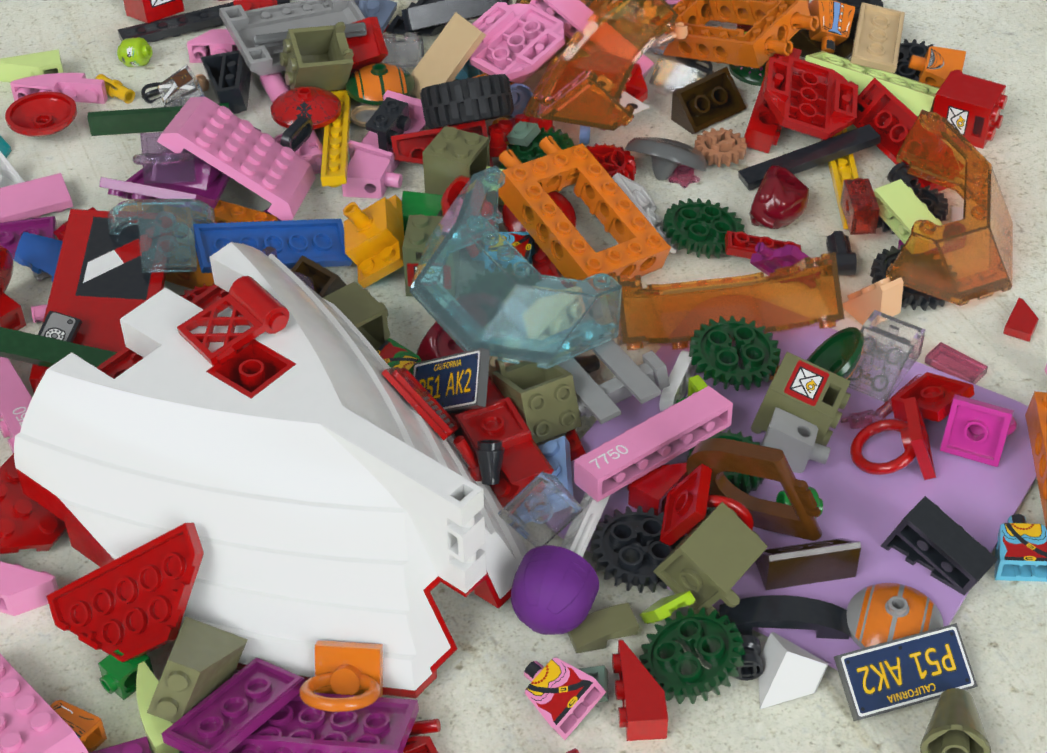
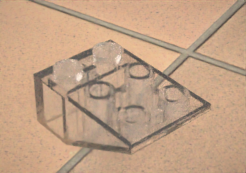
[381,32,424,69]
[848,310,926,402]

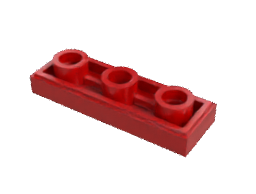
[725,231,801,259]

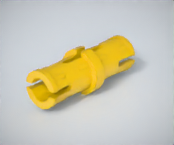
[95,74,135,104]

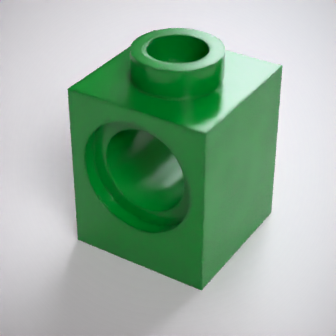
[98,650,154,700]

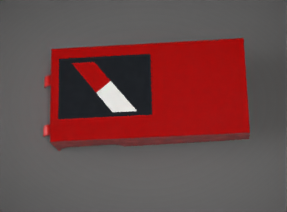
[29,209,179,393]

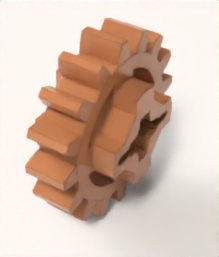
[694,128,747,167]

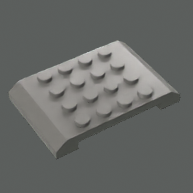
[219,0,365,76]

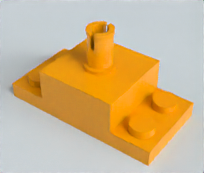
[343,194,404,289]

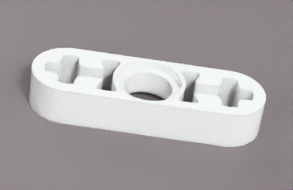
[659,350,697,411]

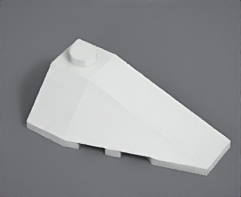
[612,173,677,254]

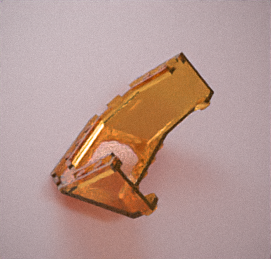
[523,0,678,131]
[886,109,1013,306]
[603,252,844,351]

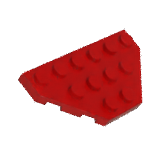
[0,453,67,554]
[46,522,204,662]

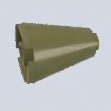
[920,688,991,753]

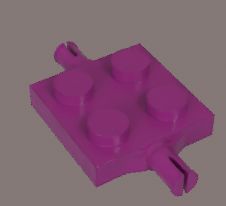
[750,242,826,291]

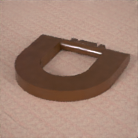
[686,438,822,541]

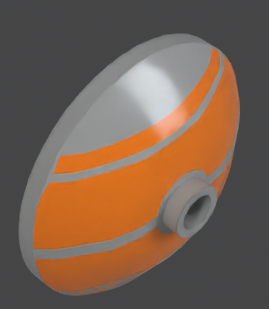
[847,583,943,649]

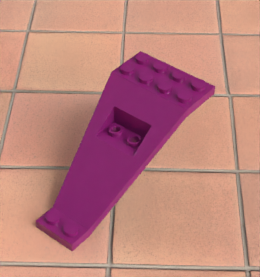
[99,127,261,213]

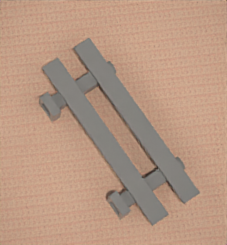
[499,277,670,424]

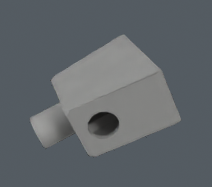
[761,407,831,473]

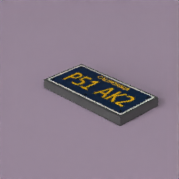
[413,348,490,414]
[834,623,978,721]

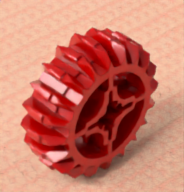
[586,143,636,181]

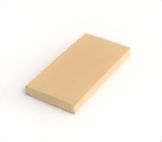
[850,3,905,74]
[411,12,486,100]

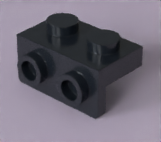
[365,97,411,151]

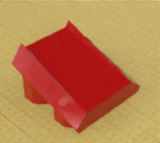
[346,17,388,70]

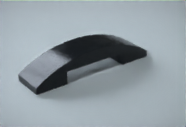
[719,595,849,639]

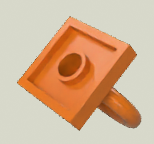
[299,640,383,712]

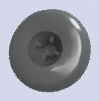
[625,137,707,181]

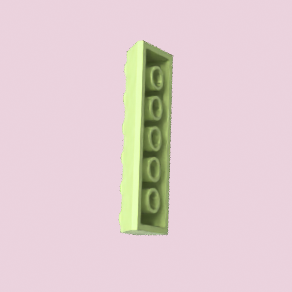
[805,51,939,124]

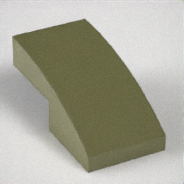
[567,603,639,653]

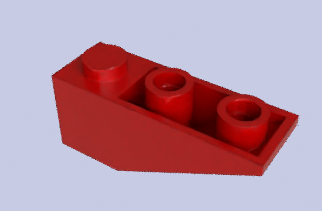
[612,640,668,741]

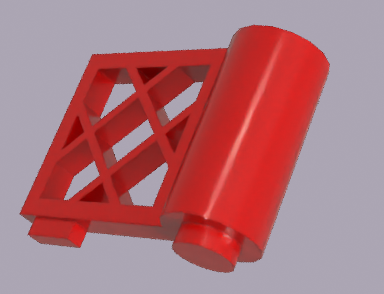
[177,276,289,366]

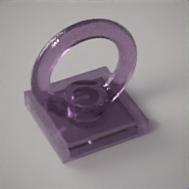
[132,132,196,184]

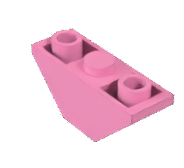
[187,29,238,63]
[0,561,59,616]

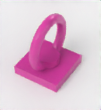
[940,394,1017,467]

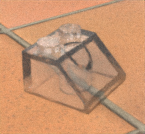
[649,57,706,96]

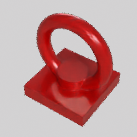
[850,397,936,480]
[660,464,754,546]

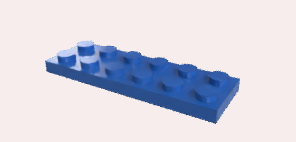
[191,219,353,273]

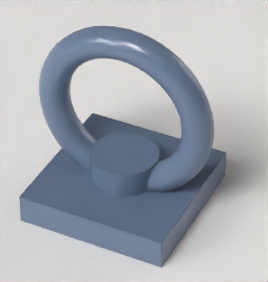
[354,0,397,33]

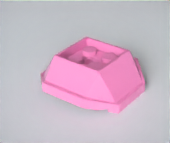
[469,2,565,84]

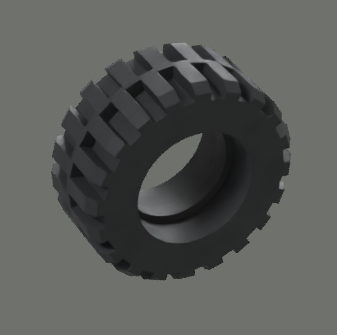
[420,74,514,129]

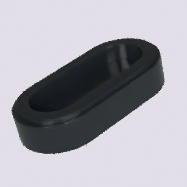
[280,116,313,152]

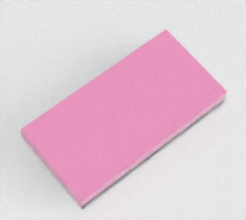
[0,173,73,223]

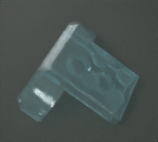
[108,199,215,273]

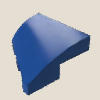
[14,232,63,282]

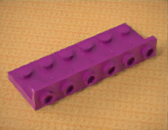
[229,693,419,753]

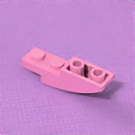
[10,73,108,104]

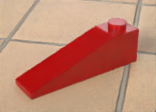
[391,120,494,167]

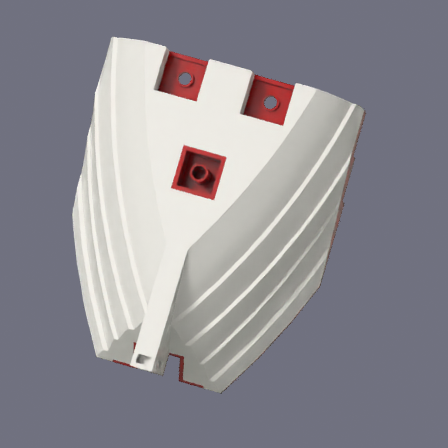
[14,242,528,698]

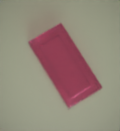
[924,342,988,384]

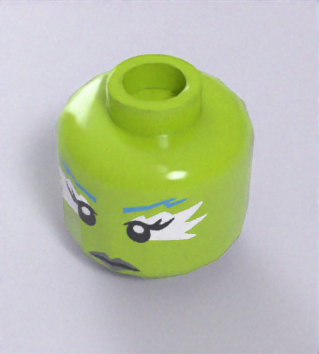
[117,37,153,67]

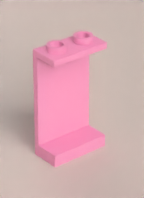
[348,90,426,173]

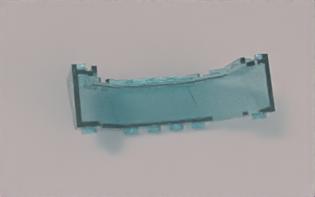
[410,165,622,369]

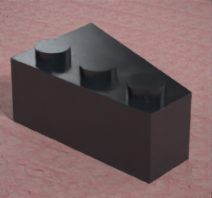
[200,50,252,114]
[881,496,998,596]

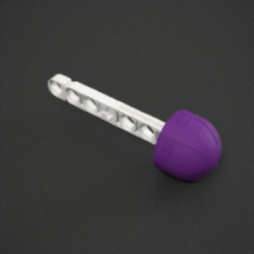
[511,492,610,635]

